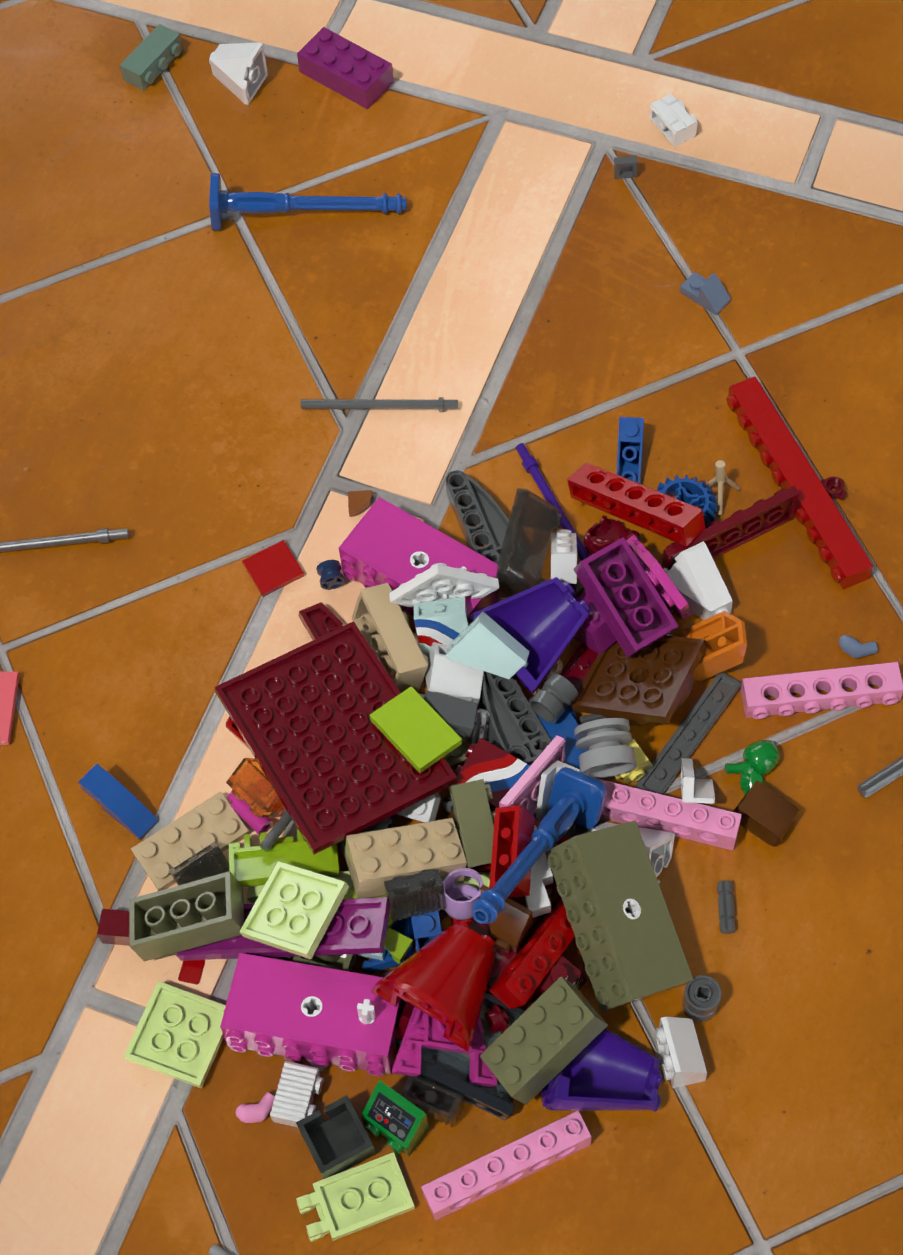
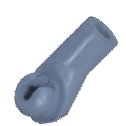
[839,635,878,659]

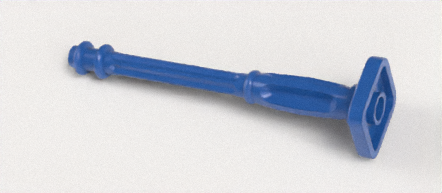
[209,173,406,230]
[472,767,607,924]

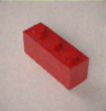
[489,805,535,898]

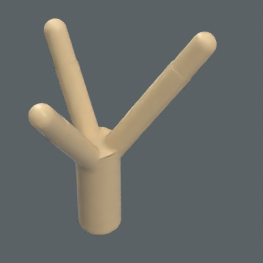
[706,460,741,516]

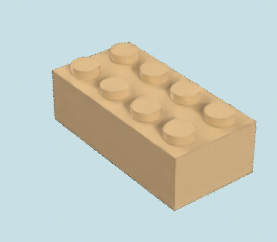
[352,583,429,693]
[345,818,467,899]

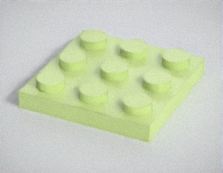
[240,861,349,959]
[123,981,226,1088]

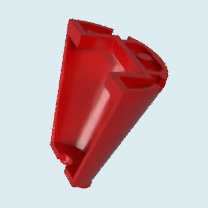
[371,920,496,1052]

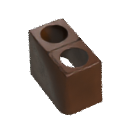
[733,780,799,847]

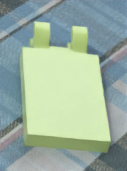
[296,1152,415,1242]

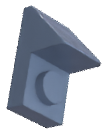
[680,272,731,316]

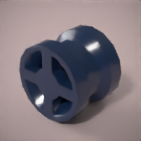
[316,560,345,590]

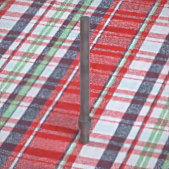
[0,528,129,552]

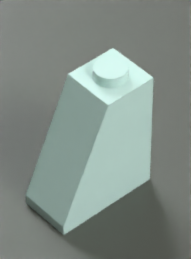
[445,612,529,679]

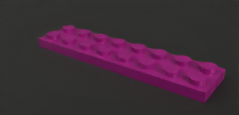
[176,897,391,961]

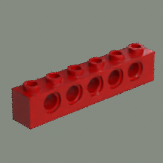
[567,463,706,546]
[489,896,575,1009]

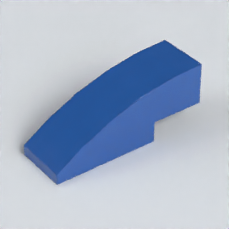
[79,763,159,840]

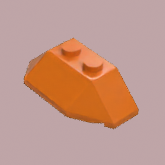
[679,611,747,681]

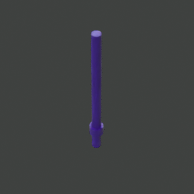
[515,443,590,561]

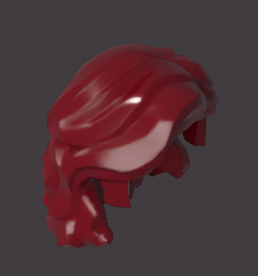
[584,516,640,556]

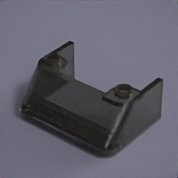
[496,488,562,602]

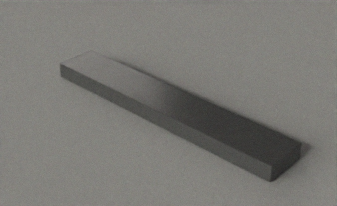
[634,672,742,795]

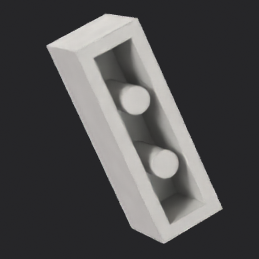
[551,529,577,584]

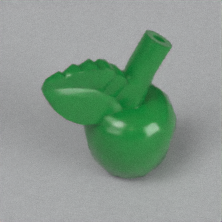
[725,740,780,795]

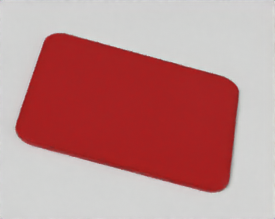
[178,960,205,985]

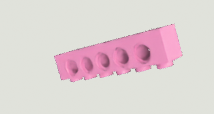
[741,662,903,719]
[594,778,742,850]
[421,1111,591,1221]

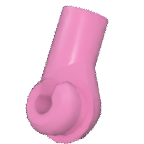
[235,1092,275,1123]

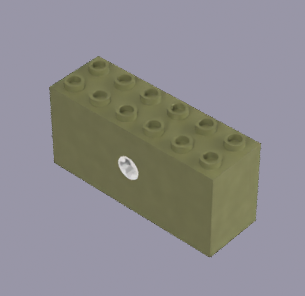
[546,820,693,1012]

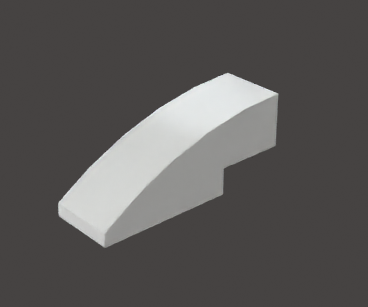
[525,825,553,918]

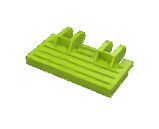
[228,829,340,887]

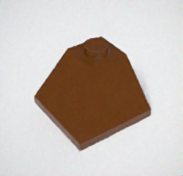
[480,884,533,953]

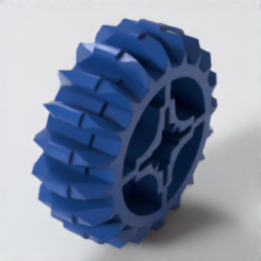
[657,474,718,529]

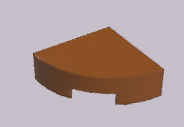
[348,490,373,517]

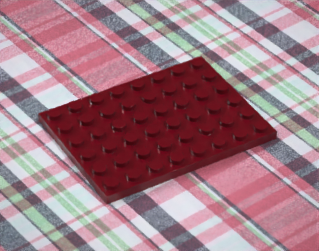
[214,621,457,855]

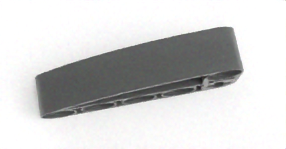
[445,470,525,577]
[479,671,551,766]

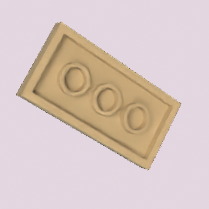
[131,791,250,891]

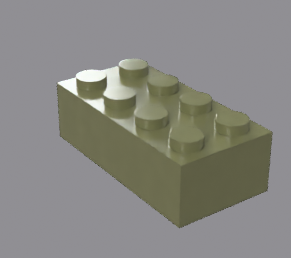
[129,871,245,962]
[480,976,608,1105]

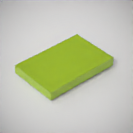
[370,686,462,773]

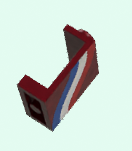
[453,738,530,808]

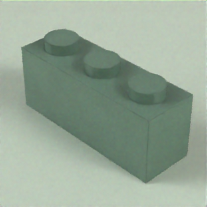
[120,24,183,91]

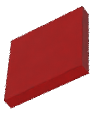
[242,540,305,597]

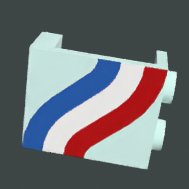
[414,596,469,658]

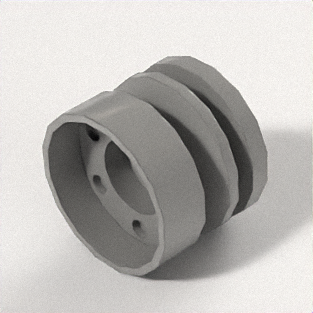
[574,718,637,778]

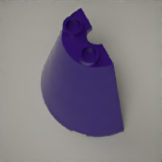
[469,577,591,694]
[541,1029,662,1112]

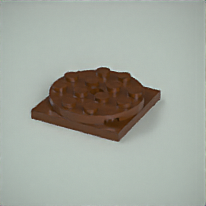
[571,635,707,726]

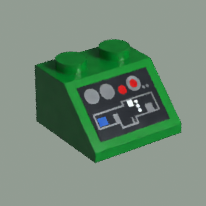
[361,1080,429,1156]

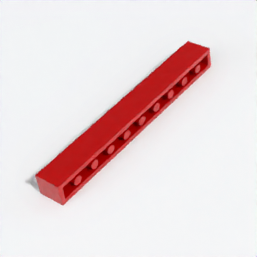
[726,376,873,590]

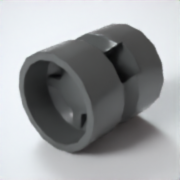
[529,673,578,723]
[682,975,721,1022]

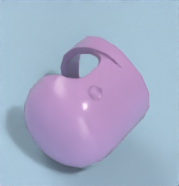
[442,868,483,920]

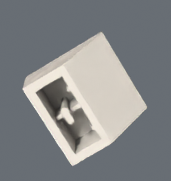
[425,642,484,703]
[654,1017,707,1088]

